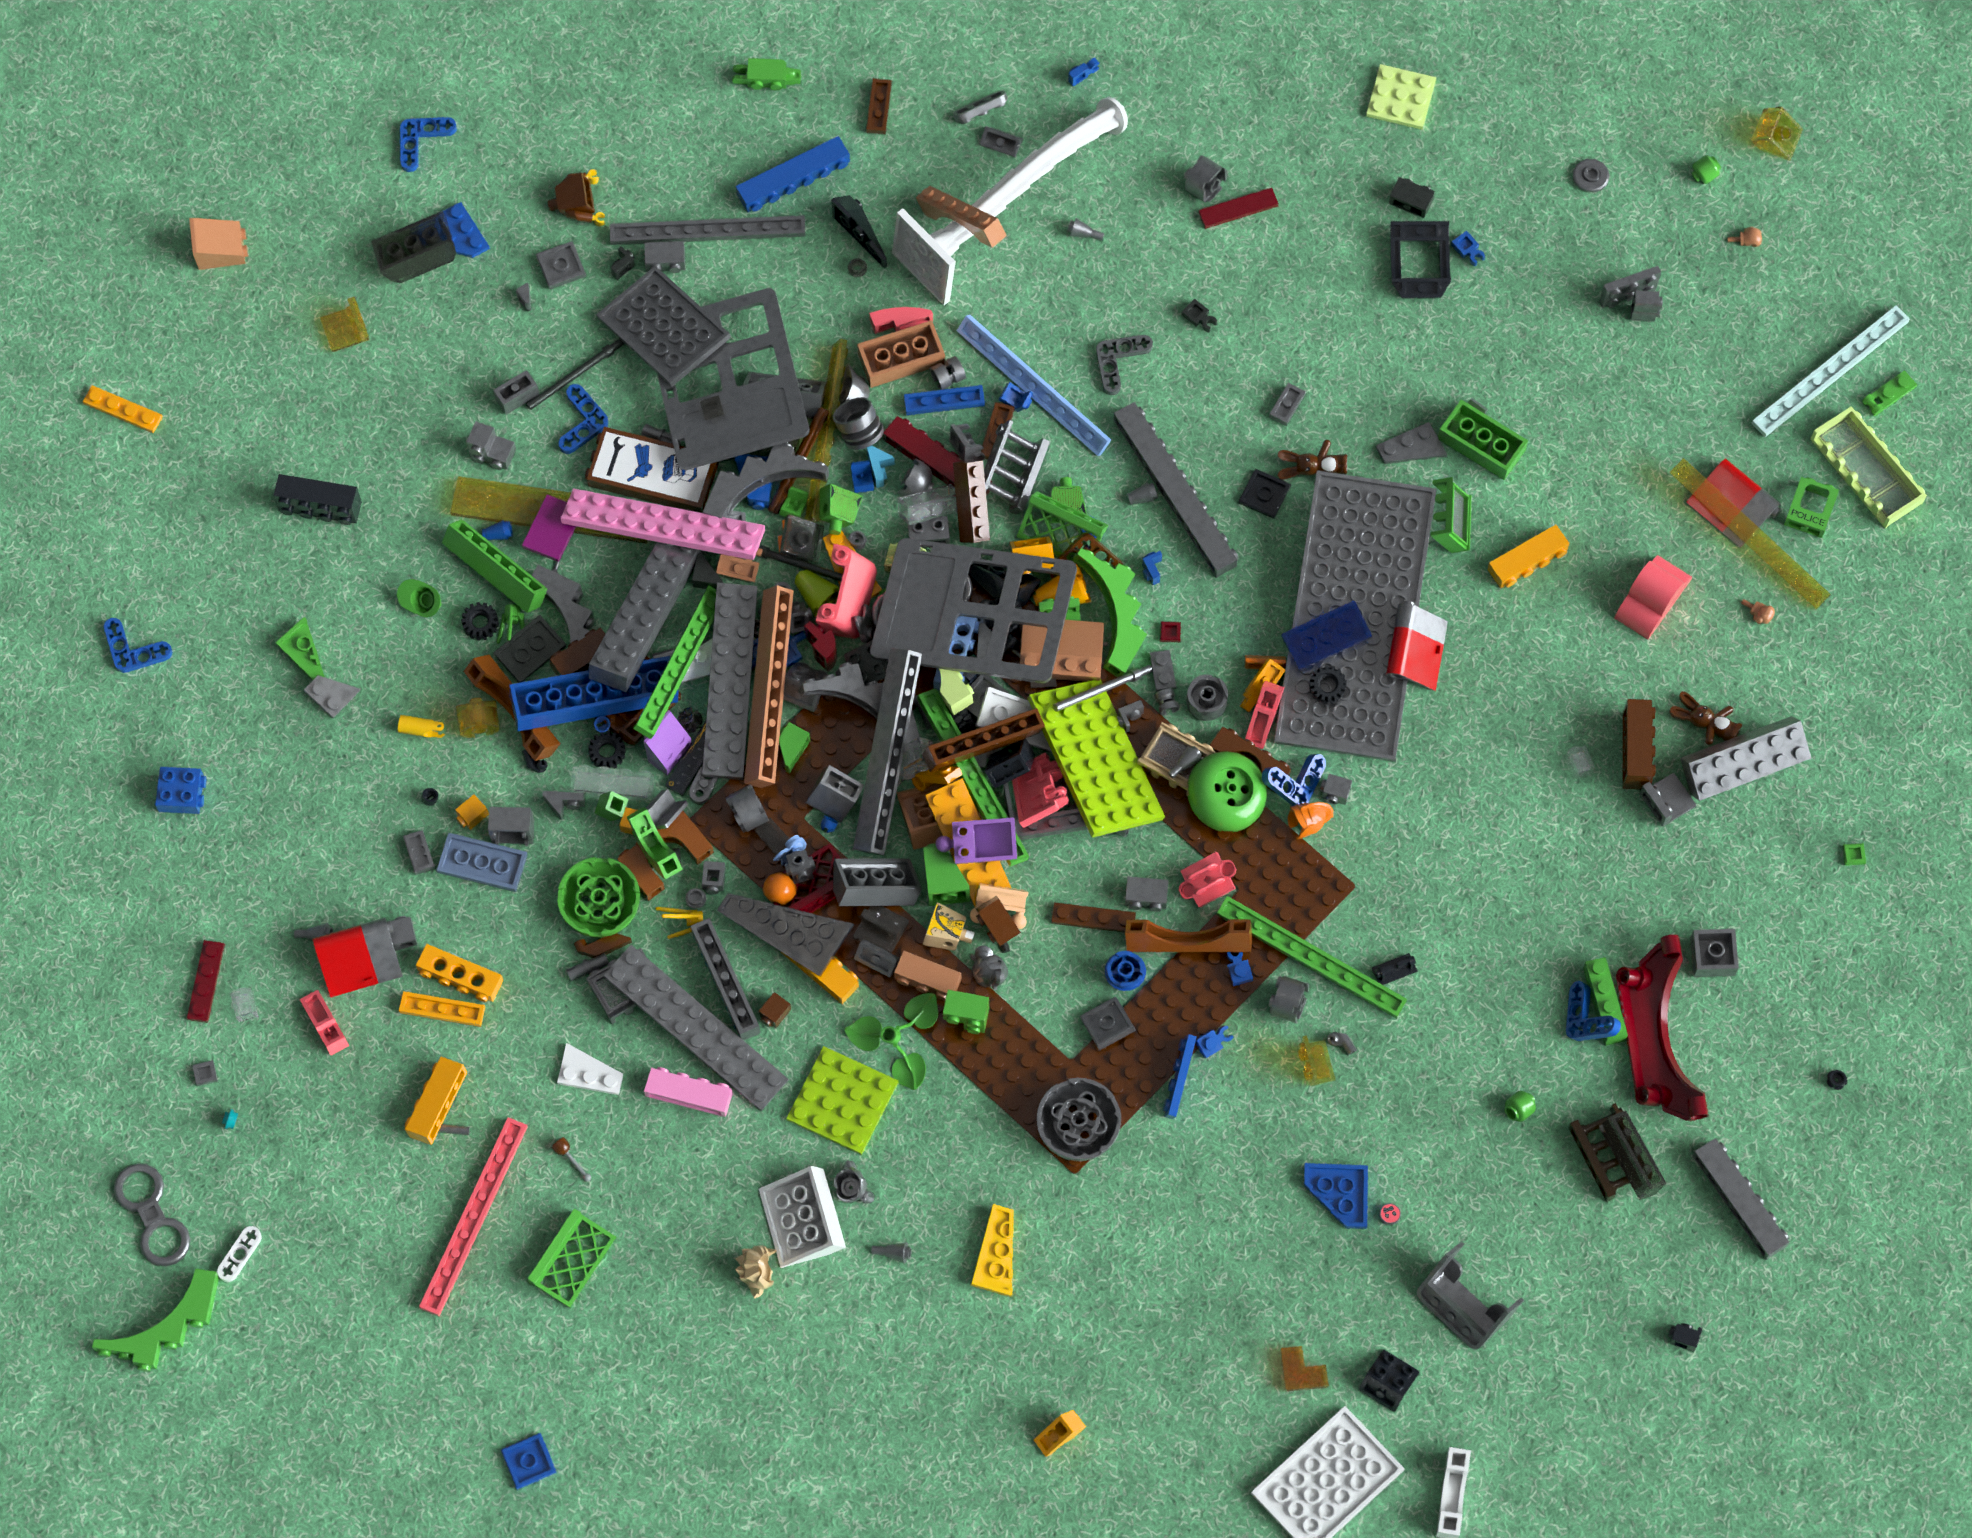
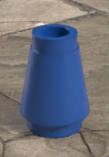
[482,520,513,540]

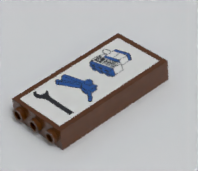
[585,427,719,513]

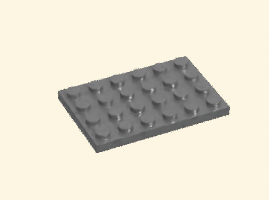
[596,266,731,387]

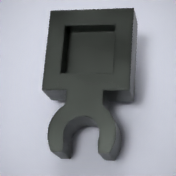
[1181,298,1217,333]

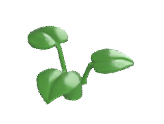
[845,993,938,1090]

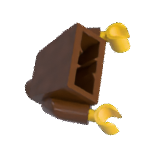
[548,169,605,226]

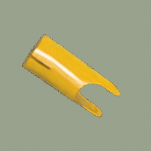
[398,715,445,738]

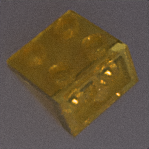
[320,296,369,352]
[1298,1035,1335,1086]

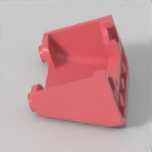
[816,544,877,639]

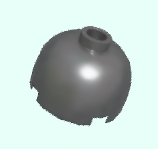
[897,459,934,499]

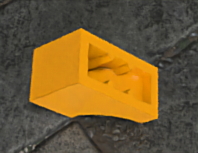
[1033,1410,1086,1457]

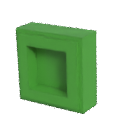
[1842,843,1866,866]

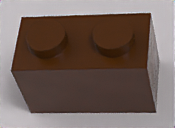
[976,895,1021,946]

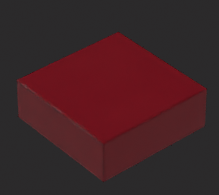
[1160,621,1181,643]

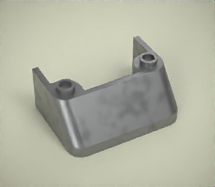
[1004,782,1087,840]
[1417,1241,1524,1349]

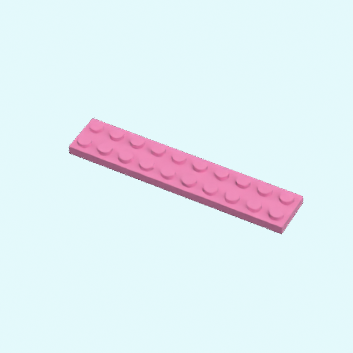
[561,488,765,560]

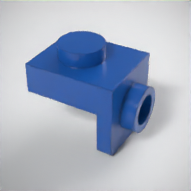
[998,382,1033,412]
[851,460,874,493]
[1142,551,1162,585]

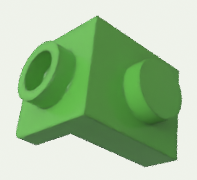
[780,487,809,521]

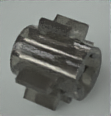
[677,707,702,733]

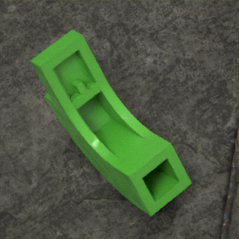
[627,807,683,879]

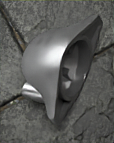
[839,365,870,406]

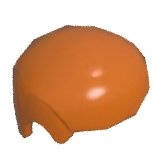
[763,872,796,905]

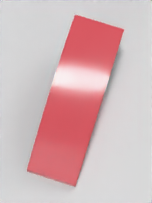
[869,307,933,334]
[1245,681,1285,749]
[299,990,349,1056]

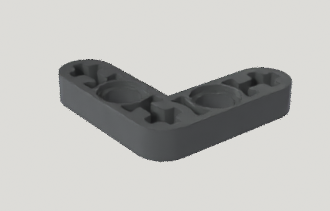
[1096,335,1153,395]

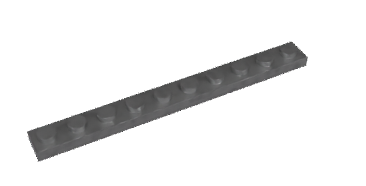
[610,215,806,245]

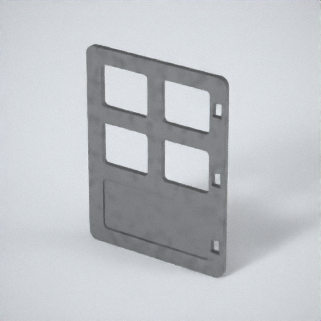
[657,288,810,470]
[870,538,1077,683]

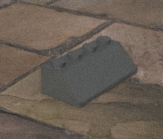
[743,371,827,418]
[833,858,922,906]

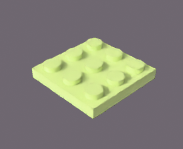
[1366,64,1436,130]

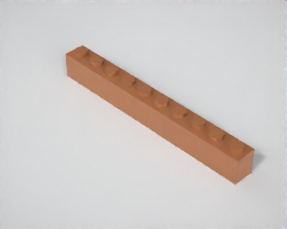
[744,585,794,788]

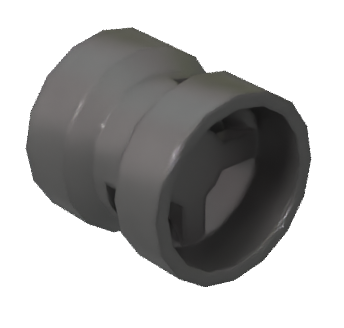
[1154,688,1180,716]

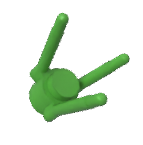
[496,604,525,644]

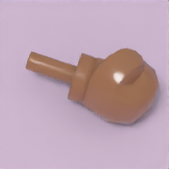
[1727,227,1762,247]
[1741,599,1775,624]

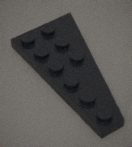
[717,893,854,977]

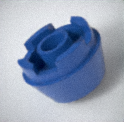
[1105,951,1146,991]

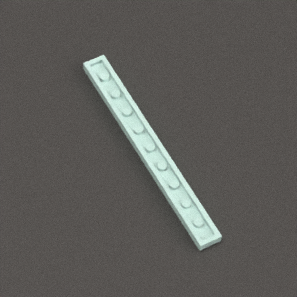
[1751,306,1910,437]

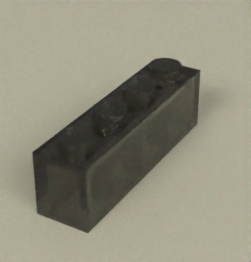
[1599,1111,1667,1200]

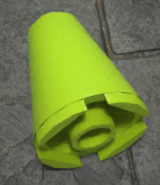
[795,570,840,618]

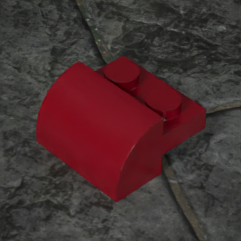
[804,621,837,672]

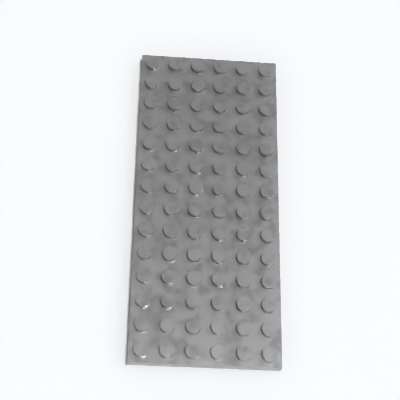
[1274,470,1437,762]

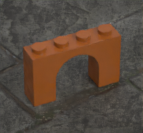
[617,811,714,901]

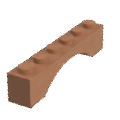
[916,186,1007,248]

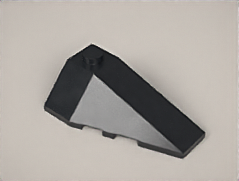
[831,195,887,269]

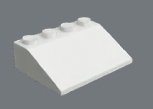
[759,1166,846,1268]

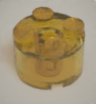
[456,697,499,738]

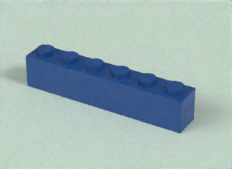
[736,136,850,213]

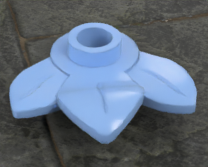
[773,835,807,866]

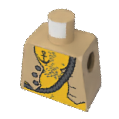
[923,903,975,951]

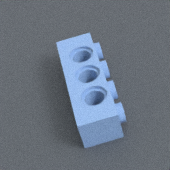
[933,616,981,690]

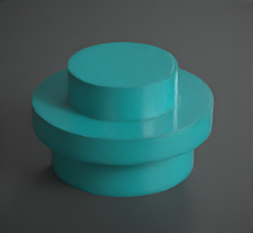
[222,1109,238,1130]

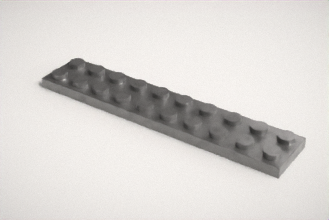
[702,583,757,780]
[603,945,789,1111]

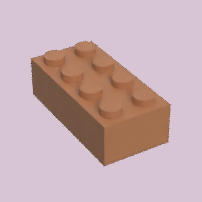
[857,320,945,388]

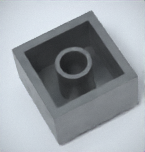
[1690,929,1739,977]

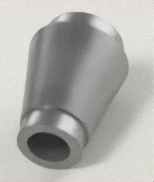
[1127,482,1158,505]

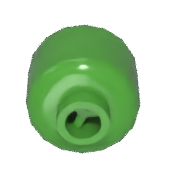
[1691,155,1721,184]
[1504,1091,1536,1122]

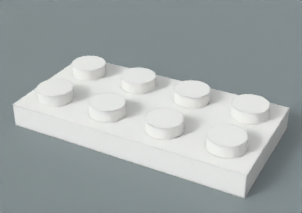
[975,687,1052,752]

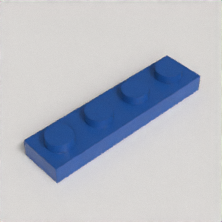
[904,385,985,416]
[1163,1034,1196,1119]

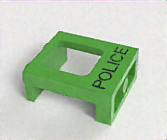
[1784,477,1839,538]

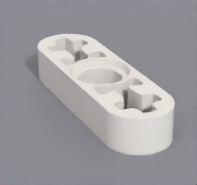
[217,1226,262,1282]

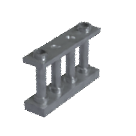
[984,420,1050,514]

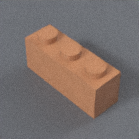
[894,951,962,1001]

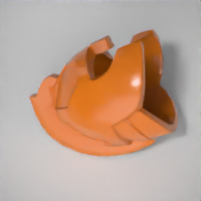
[1288,802,1333,839]

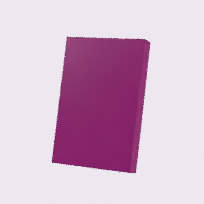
[522,495,576,562]

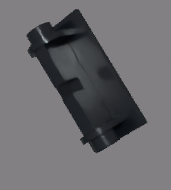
[1371,953,1418,985]

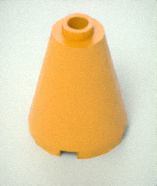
[1033,564,1091,606]

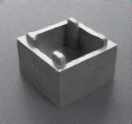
[488,807,534,847]

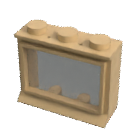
[1137,722,1215,796]

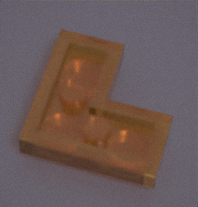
[1280,1346,1329,1392]

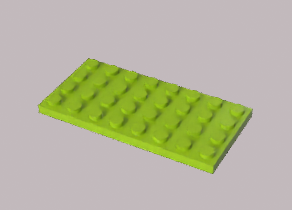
[1027,679,1165,838]

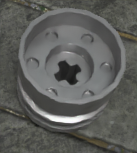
[833,397,884,450]

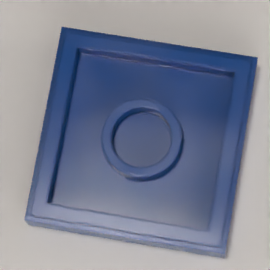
[501,1433,557,1490]

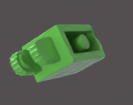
[732,58,801,91]

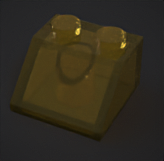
[1751,106,1803,161]

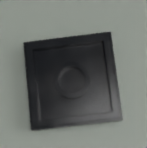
[1238,469,1291,519]

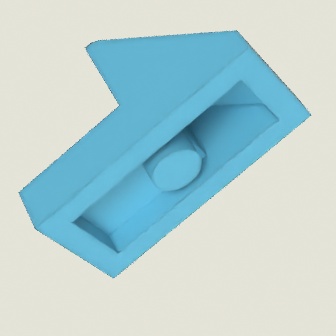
[867,445,895,488]

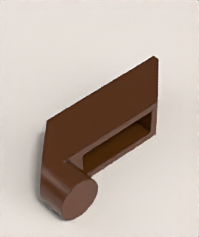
[574,933,632,958]

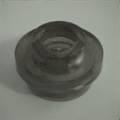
[848,258,867,277]

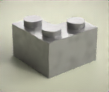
[466,421,516,470]

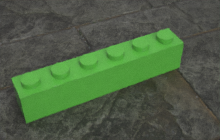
[442,519,547,613]

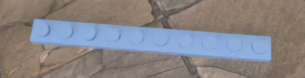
[957,315,1111,456]

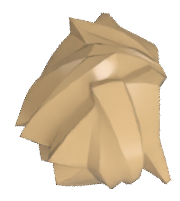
[735,1245,777,1298]

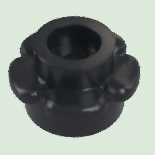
[1827,1070,1847,1090]

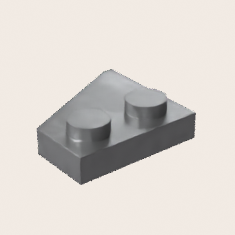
[303,675,360,718]

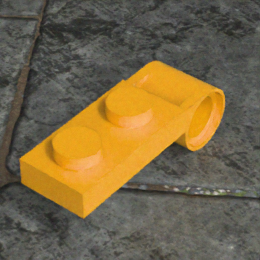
[912,766,962,791]

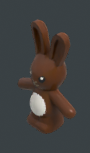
[1277,439,1347,479]
[1669,691,1742,745]

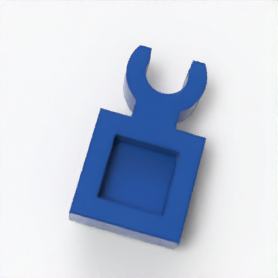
[1068,58,1099,86]
[1451,231,1485,266]
[1227,952,1253,986]
[1195,1026,1234,1058]

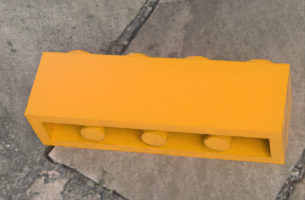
[1487,524,1569,589]
[781,952,859,1004]
[405,1057,467,1145]

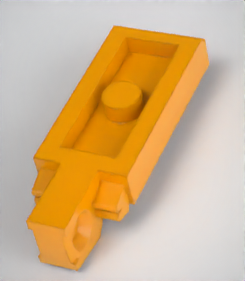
[1240,658,1285,712]

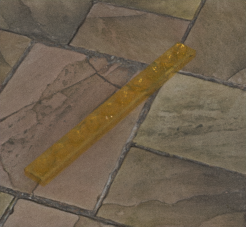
[804,338,848,526]
[1670,458,1831,610]

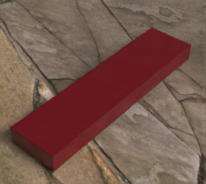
[1199,187,1279,229]

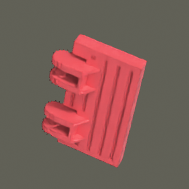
[1012,752,1068,828]

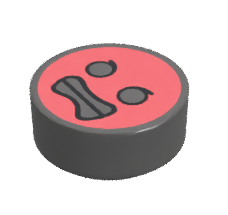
[1379,1203,1401,1225]

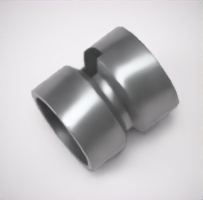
[930,356,966,390]

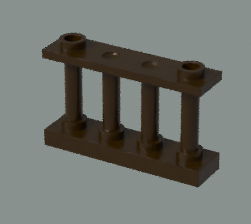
[1569,1103,1655,1202]

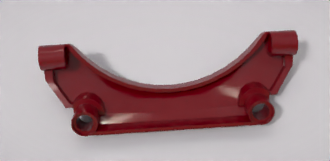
[1616,934,1709,1122]

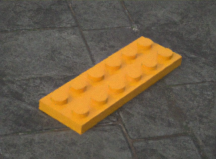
[924,778,1012,907]

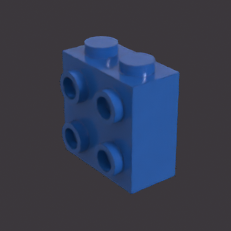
[155,767,207,814]

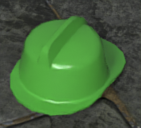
[397,579,442,618]

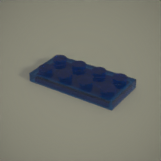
[1281,600,1372,671]

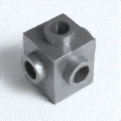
[790,601,812,633]
[784,850,815,884]

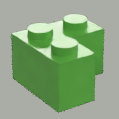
[943,990,989,1034]

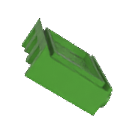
[1431,477,1472,553]

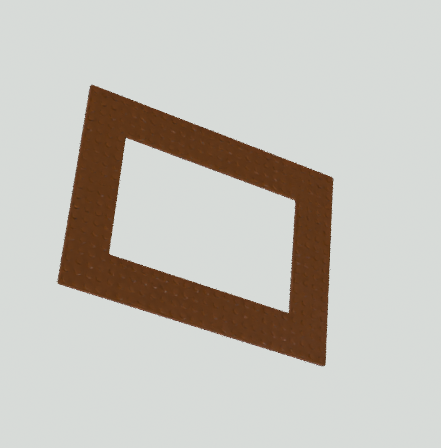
[690,574,1355,1174]

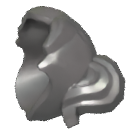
[970,945,1008,990]
[834,1160,874,1204]

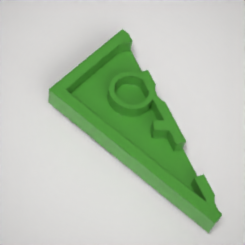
[276,617,325,681]

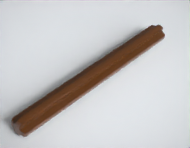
[768,408,829,515]

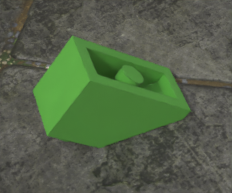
[779,722,811,773]

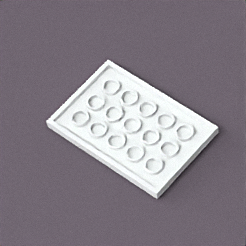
[1251,1406,1405,1538]

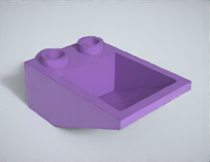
[936,818,1017,864]

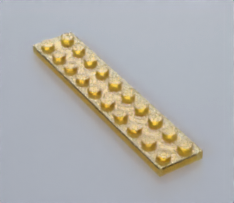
[450,476,648,544]

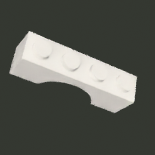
[1436,1447,1471,1538]

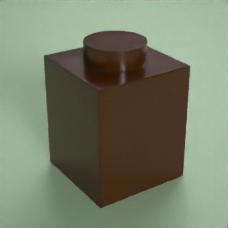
[759,992,791,1028]

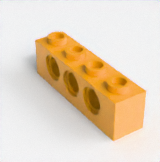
[416,944,503,1002]

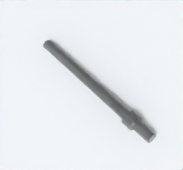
[1053,665,1153,712]

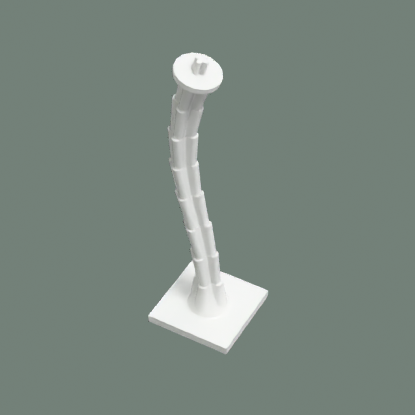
[892,97,1128,305]

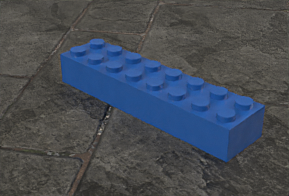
[509,656,678,731]

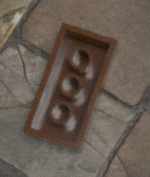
[1622,699,1656,790]

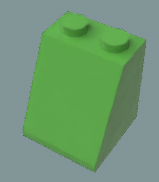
[923,843,970,906]

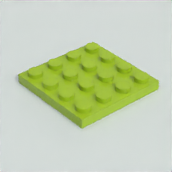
[786,1046,899,1155]

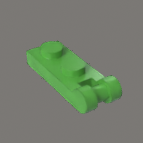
[1862,370,1917,416]

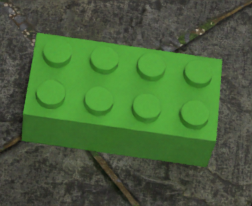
[1438,400,1528,480]

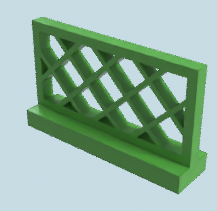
[1017,491,1108,566]
[527,1208,616,1308]

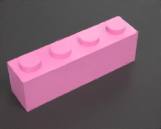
[644,1067,733,1117]

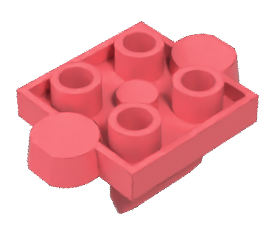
[1179,852,1237,908]

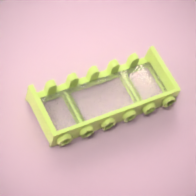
[1810,406,1927,529]

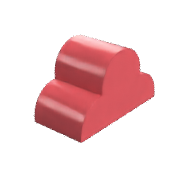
[1614,555,1692,639]

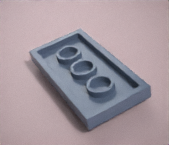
[437,833,528,892]

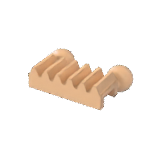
[970,883,1028,930]

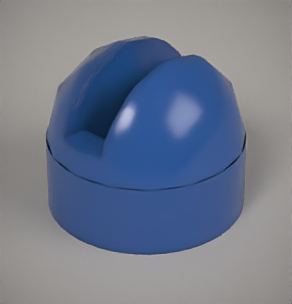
[594,716,610,732]
[820,816,838,833]

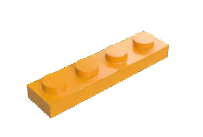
[83,385,163,433]
[399,991,485,1027]

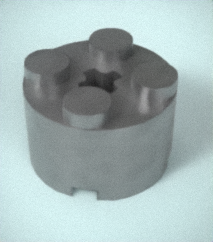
[1184,155,1228,202]
[1186,674,1228,721]
[726,784,769,833]
[1269,976,1309,1023]

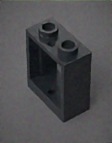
[984,739,1035,789]

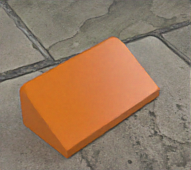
[1245,655,1286,669]

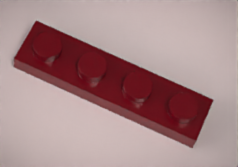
[187,940,225,1023]

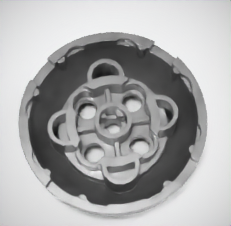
[1037,1078,1121,1161]

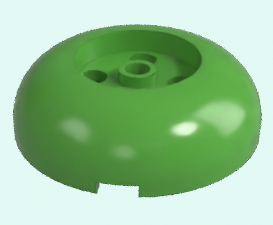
[1187,751,1267,832]
[557,857,640,937]

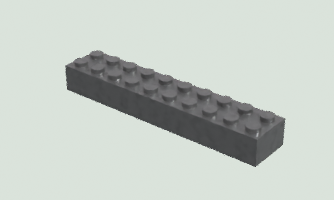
[589,542,703,692]

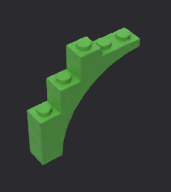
[1072,548,1147,677]
[92,1269,219,1372]

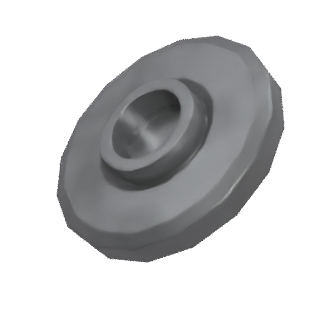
[1573,159,1609,193]

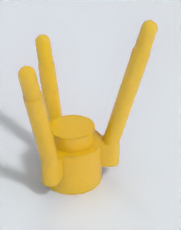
[655,907,703,939]

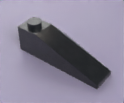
[968,558,1041,607]

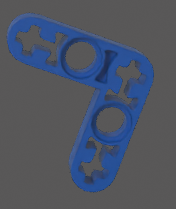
[400,117,457,172]
[559,384,608,454]
[104,618,173,673]
[1262,754,1326,806]
[1566,981,1621,1041]

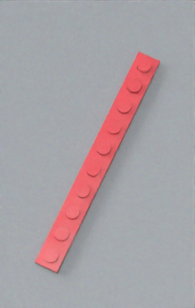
[419,1117,528,1316]

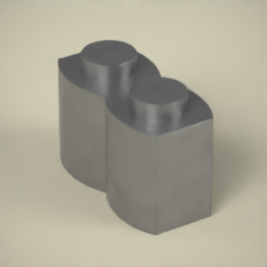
[1631,290,1663,322]

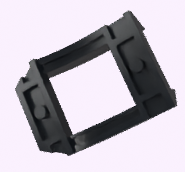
[1390,221,1451,299]

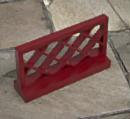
[761,843,841,913]

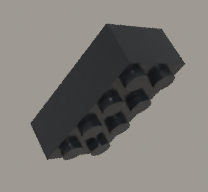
[273,474,362,525]

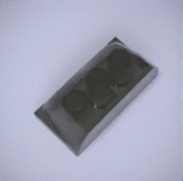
[371,211,456,283]

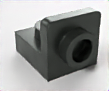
[610,246,635,280]

